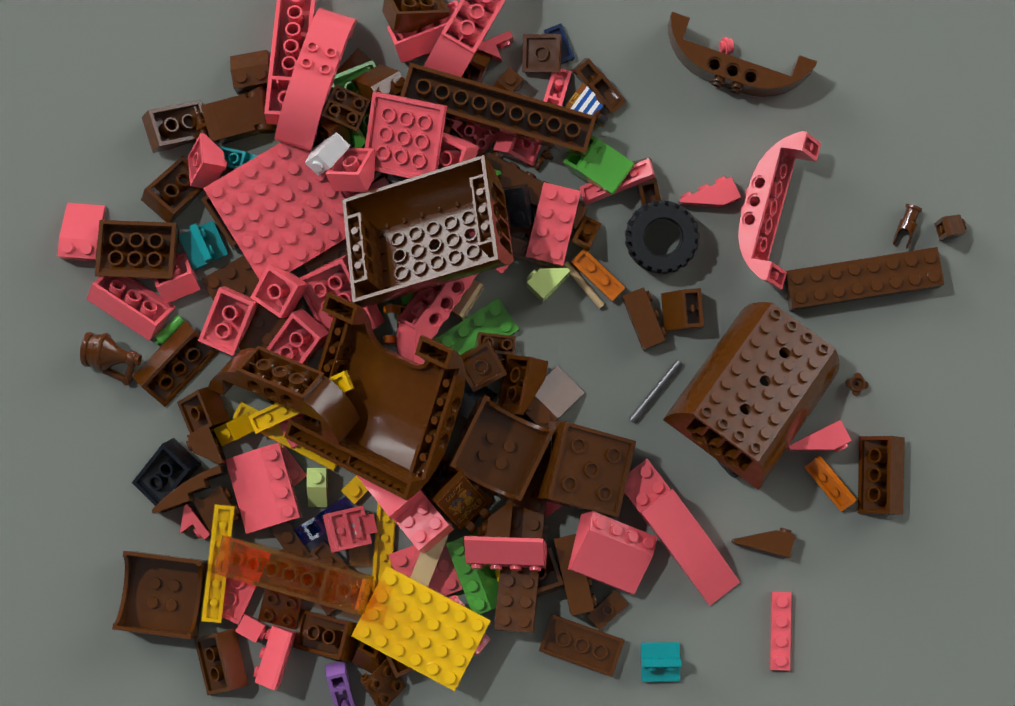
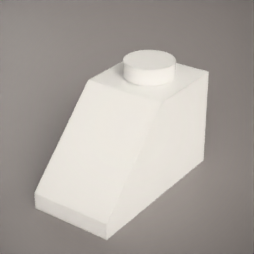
[305,132,350,176]

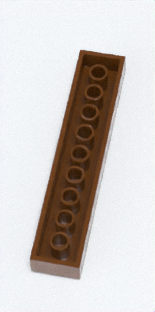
[401,63,597,157]

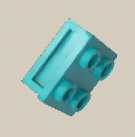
[179,221,228,270]
[641,642,682,682]

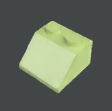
[527,268,570,303]

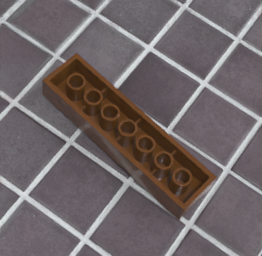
[784,247,944,311]

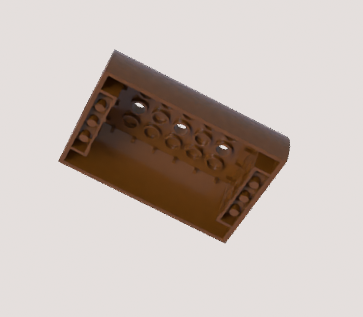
[342,155,514,308]
[663,302,839,490]

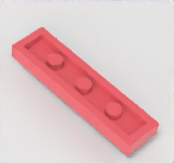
[579,158,655,205]
[770,592,792,671]

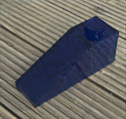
[294,496,354,546]

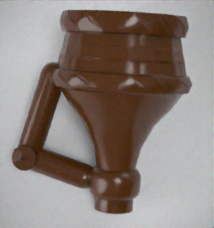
[80,332,142,386]

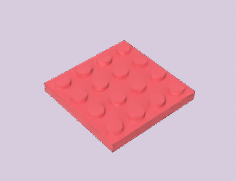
[365,91,447,178]

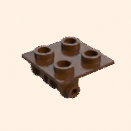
[258,586,304,630]
[360,658,406,706]

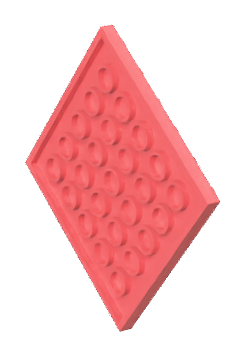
[203,142,346,280]

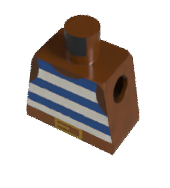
[565,83,609,128]

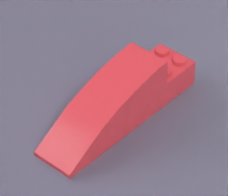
[264,0,317,125]
[624,459,740,606]
[357,475,454,554]

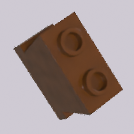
[193,486,241,533]

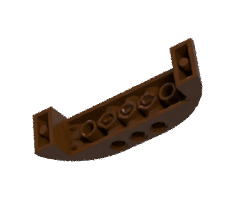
[668,12,817,97]

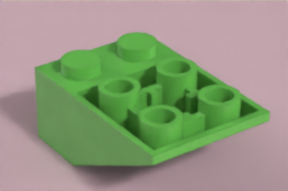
[563,135,635,195]

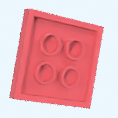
[388,542,463,596]

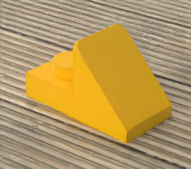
[213,412,254,446]

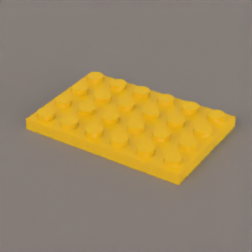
[351,566,491,691]

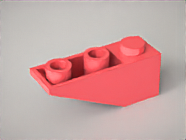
[678,176,741,208]

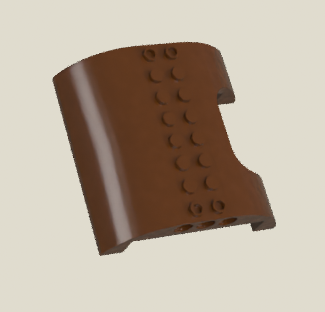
[284,292,466,500]

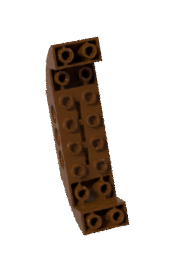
[208,346,360,444]

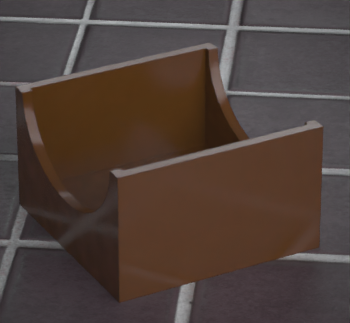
[443,395,555,503]
[531,421,636,517]
[112,551,208,639]

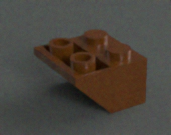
[661,288,704,332]

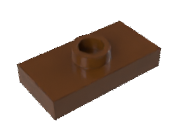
[587,590,628,630]

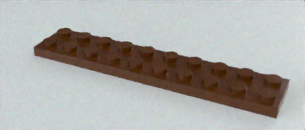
[494,440,552,634]

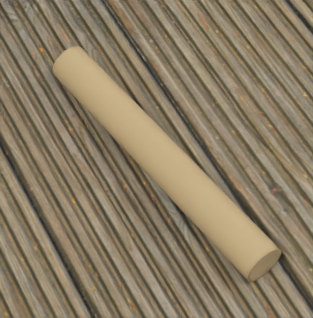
[563,261,605,309]

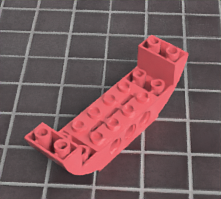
[424,0,506,77]
[396,265,509,364]

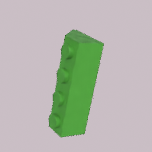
[446,532,499,614]

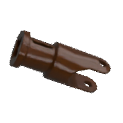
[893,204,922,249]

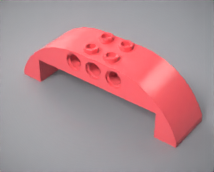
[274,8,357,151]
[738,131,821,290]

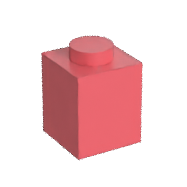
[235,614,267,643]

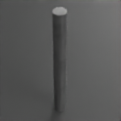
[629,360,683,423]

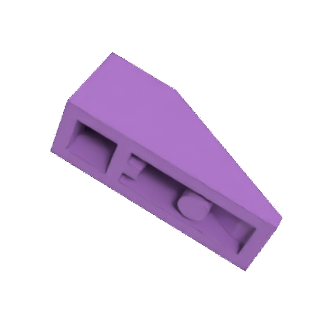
[326,661,356,706]

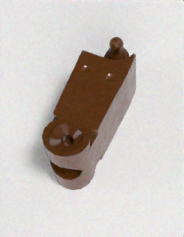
[195,86,277,145]

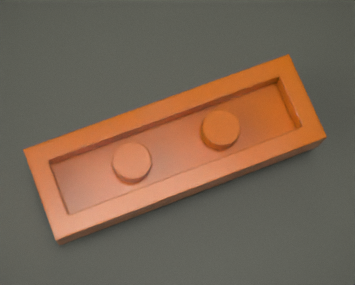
[571,248,625,302]
[804,455,857,512]

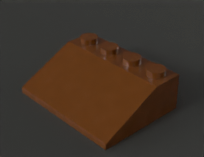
[95,220,180,280]

